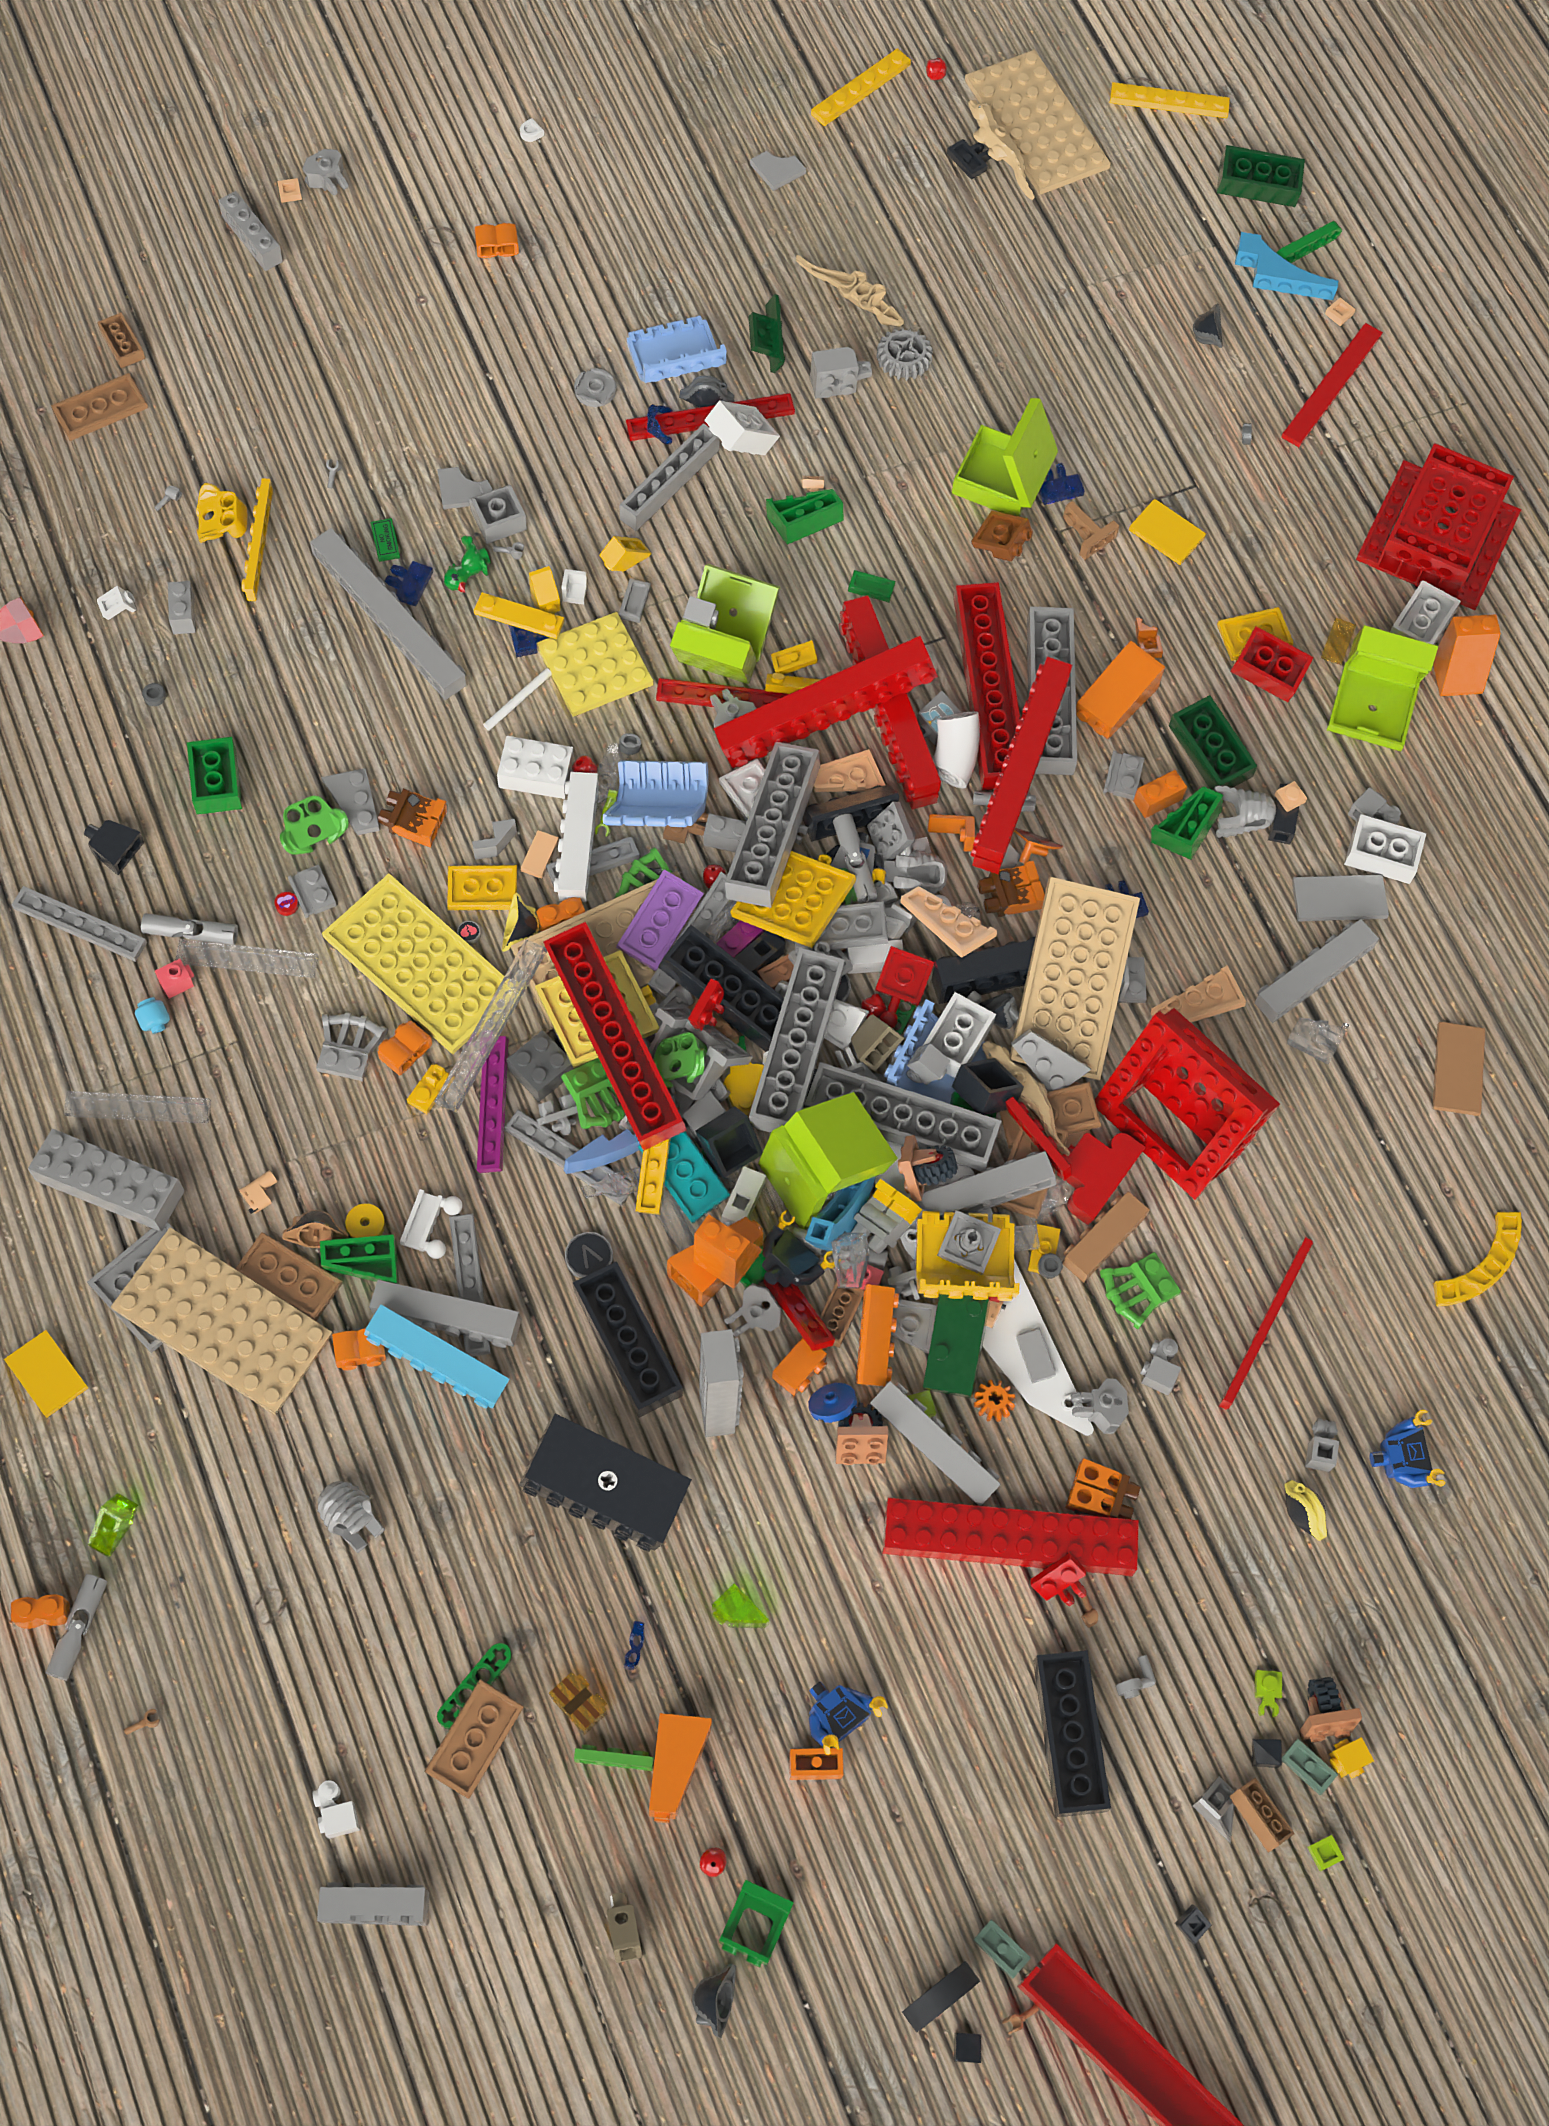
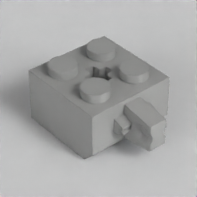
[810,347,872,399]
[469,480,527,544]

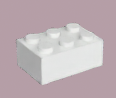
[705,401,780,455]
[1390,580,1461,645]
[497,736,574,799]
[1344,814,1426,884]
[923,992,996,1078]

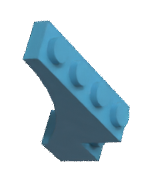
[1235,232,1338,300]
[805,1176,876,1253]

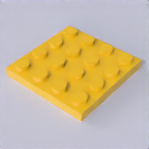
[730,851,856,948]

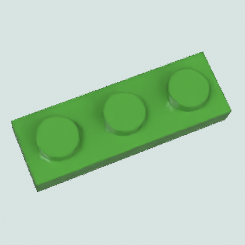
[574,1745,653,1771]

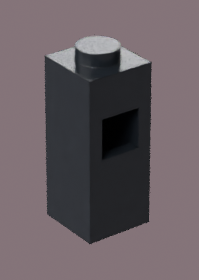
[1268,783,1302,845]
[734,931,786,976]

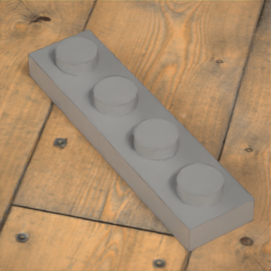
[546,836,640,887]

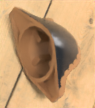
[283,1210,348,1248]

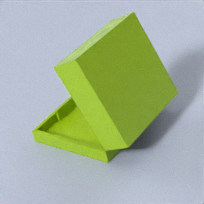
[952,398,1058,517]
[670,564,780,684]
[1327,625,1438,752]
[758,1092,898,1230]

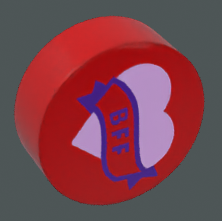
[274,892,299,916]

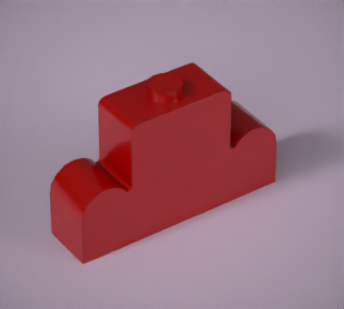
[1056,1133,1146,1226]

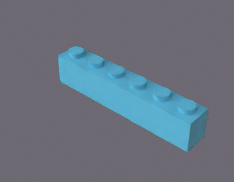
[364,1304,509,1409]

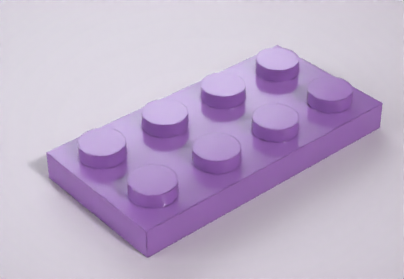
[616,869,704,971]

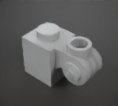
[1348,787,1401,825]
[907,1043,950,1085]
[1140,1338,1181,1395]
[1305,1418,1339,1472]

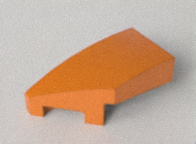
[1135,618,1163,658]

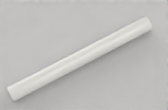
[483,668,552,731]

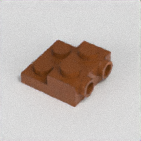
[971,510,1033,562]

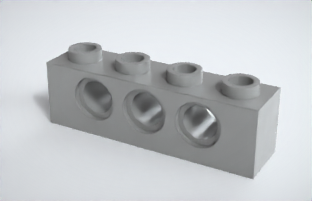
[218,191,283,271]
[683,596,719,630]

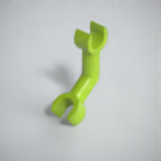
[595,789,619,837]

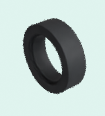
[902,1961,980,2033]

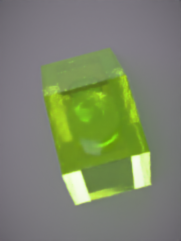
[88,1493,139,1558]
[712,1583,770,1628]

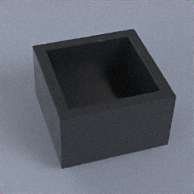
[951,1058,1024,1115]
[695,1106,763,1178]

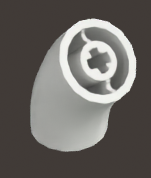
[933,711,980,789]

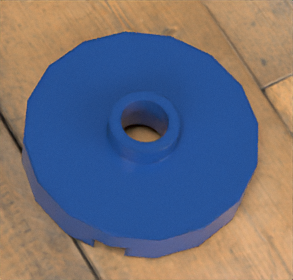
[808,1383,858,1423]

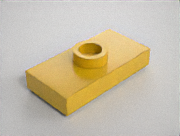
[1027,1224,1060,1274]

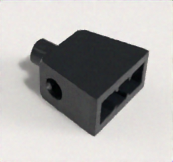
[84,820,144,875]

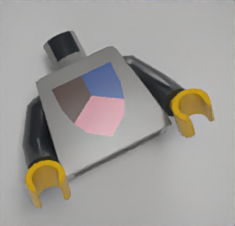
[818,832,886,884]

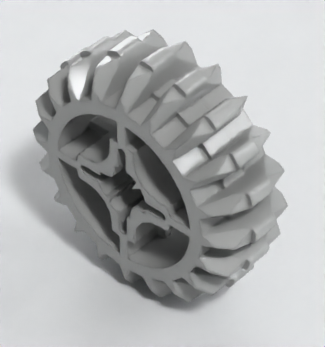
[876,327,933,381]

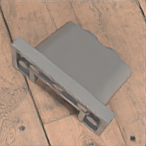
[649,1005,753,1100]

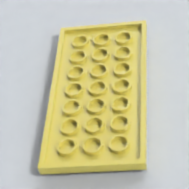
[322,874,519,1054]

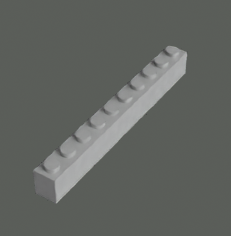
[310,528,466,700]

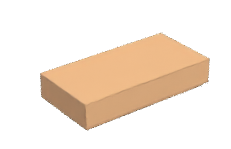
[521,830,559,879]

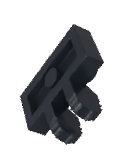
[947,139,991,180]

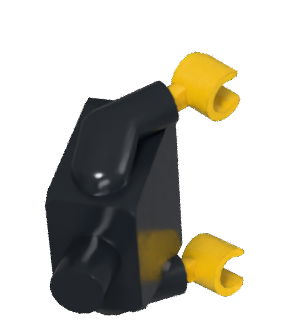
[762,1210,838,1288]

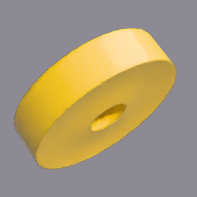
[345,1203,385,1238]

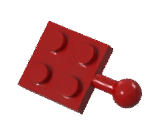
[875,946,934,1028]

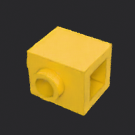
[1329,1737,1374,1779]

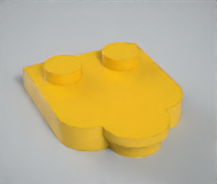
[724,1062,764,1117]

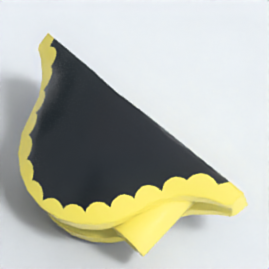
[502,893,539,952]
[1284,1480,1327,1541]

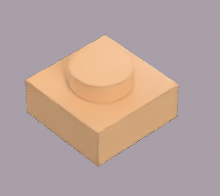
[277,178,302,203]
[1325,298,1356,326]
[802,476,824,492]
[1275,781,1307,812]

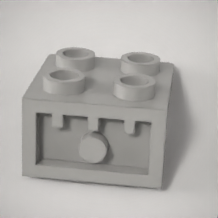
[1118,956,1147,1003]

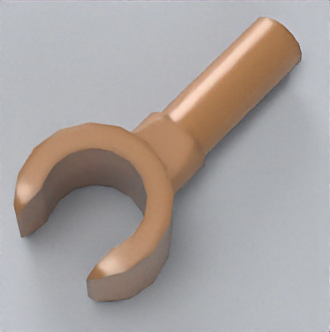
[1081,1594,1098,1628]
[124,1709,160,1735]
[1002,2005,1039,2034]

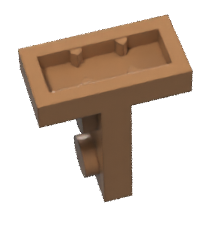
[1063,501,1119,560]

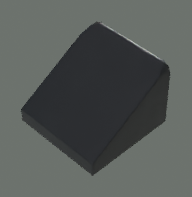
[954,2033,981,2063]

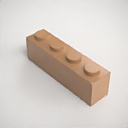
[1062,1191,1150,1283]

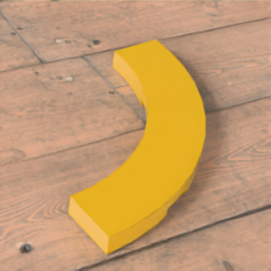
[1433,1212,1522,1306]

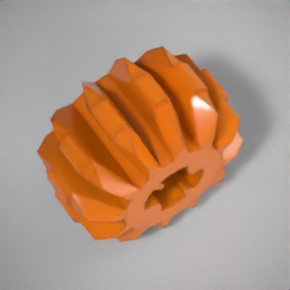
[973,1380,1015,1422]

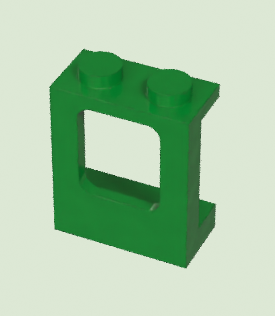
[718,1880,794,1968]

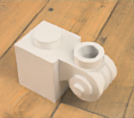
[312,1780,360,1839]

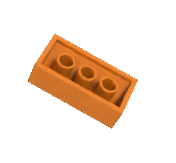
[855,1284,899,1386]

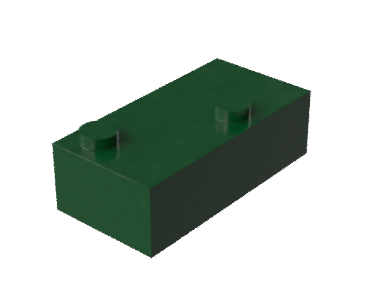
[1217,145,1305,207]
[1169,695,1258,790]
[923,1294,990,1399]

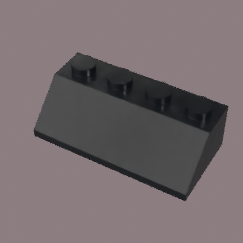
[803,785,899,842]

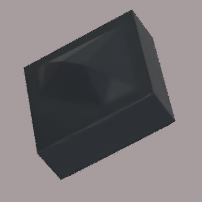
[1174,1904,1212,1944]

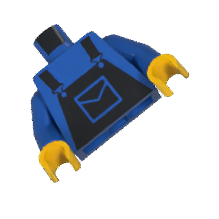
[1370,1410,1446,1488]
[809,1681,888,1755]

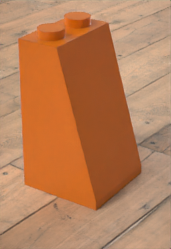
[1433,614,1501,696]
[1076,641,1165,739]
[694,1214,762,1289]
[667,1217,764,1307]
[649,1713,712,1823]

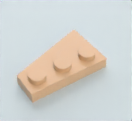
[813,749,886,792]

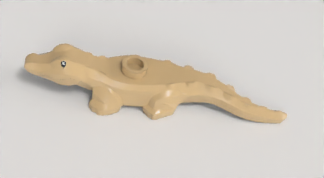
[968,100,1035,200]
[796,255,904,327]
[982,1041,1070,1156]

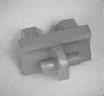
[537,1094,578,1135]
[887,1260,920,1300]

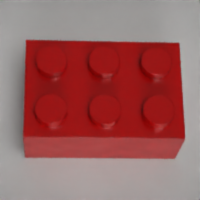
[1230,626,1314,703]

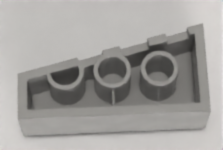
[317,1882,429,1926]

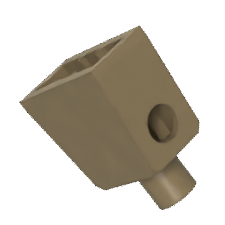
[851,1015,904,1071]
[607,1893,642,1963]

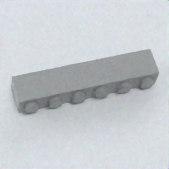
[619,423,720,531]
[1254,919,1379,1023]
[909,1151,1056,1222]
[369,1280,522,1348]
[870,1381,1001,1506]

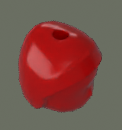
[926,58,947,81]
[572,755,598,773]
[703,864,726,889]
[861,993,887,1019]
[700,1847,727,1877]

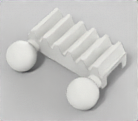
[400,1189,462,1259]

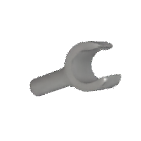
[326,459,342,489]
[154,486,182,511]
[493,542,524,559]

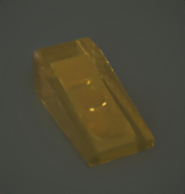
[1321,618,1356,665]

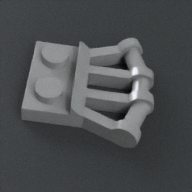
[316,1012,388,1081]

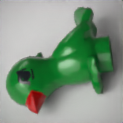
[444,536,491,593]

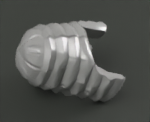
[1213,786,1276,838]
[882,850,948,894]
[317,1481,385,1553]

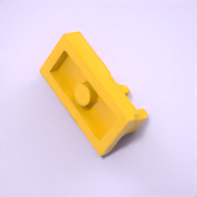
[771,640,818,675]
[407,1064,453,1114]

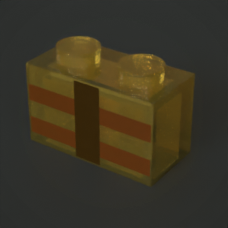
[549,1672,607,1735]

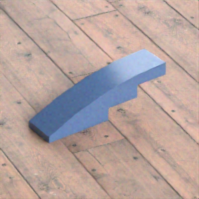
[564,1129,640,1174]

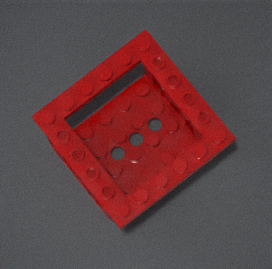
[1356,443,1522,611]
[1094,1008,1280,1200]

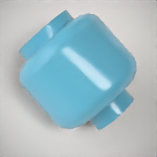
[135,997,170,1034]

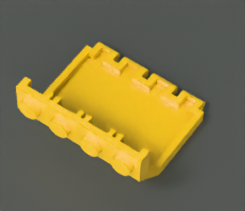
[916,1211,1019,1301]

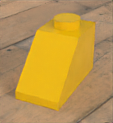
[599,536,652,571]
[529,566,561,614]

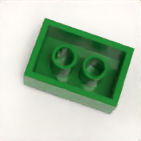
[187,737,242,815]

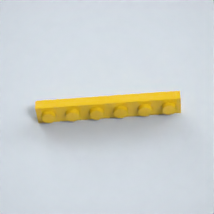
[811,48,911,126]
[1109,82,1230,118]
[242,478,273,601]

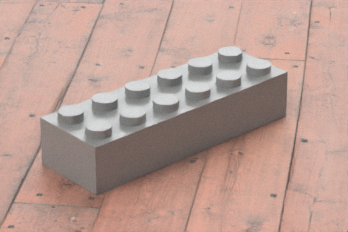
[28,1128,185,1232]

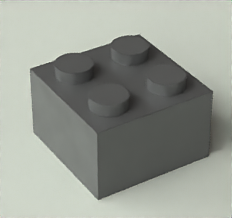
[507,1030,574,1102]

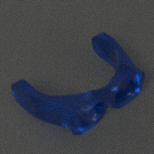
[647,404,673,444]
[624,1621,645,1670]

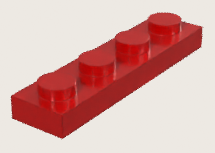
[1005,1097,1072,1181]
[764,1280,835,1351]

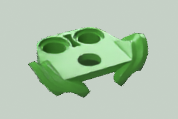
[280,795,348,855]
[654,1032,707,1089]

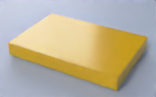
[1129,499,1206,565]
[1217,607,1294,661]
[447,865,517,910]
[4,1330,88,1418]

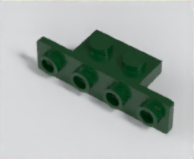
[748,294,785,373]

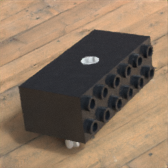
[519,1413,692,1552]

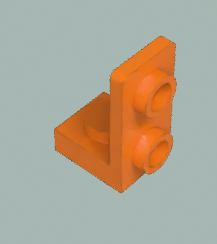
[928,814,975,852]

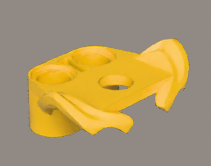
[196,483,247,543]

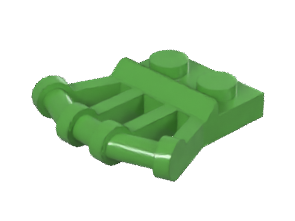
[614,847,692,899]
[561,1058,625,1129]
[1100,1252,1181,1330]

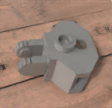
[302,149,348,196]
[710,689,757,735]
[724,1283,781,1337]
[1071,1378,1129,1434]

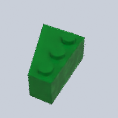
[766,489,844,545]
[1151,786,1223,860]
[320,1234,399,1284]

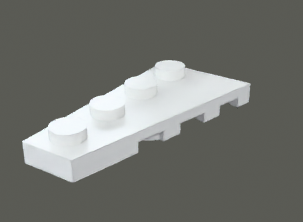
[775,980,869,1050]

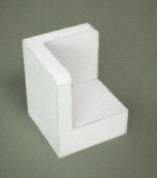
[562,569,587,605]

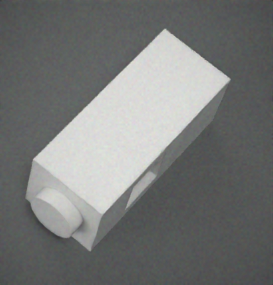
[843,940,903,974]
[721,1166,766,1226]

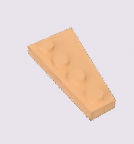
[901,886,997,958]
[1151,965,1246,1022]

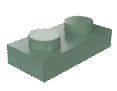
[1282,1739,1338,1795]
[973,1919,1031,1979]

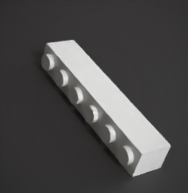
[554,772,599,902]

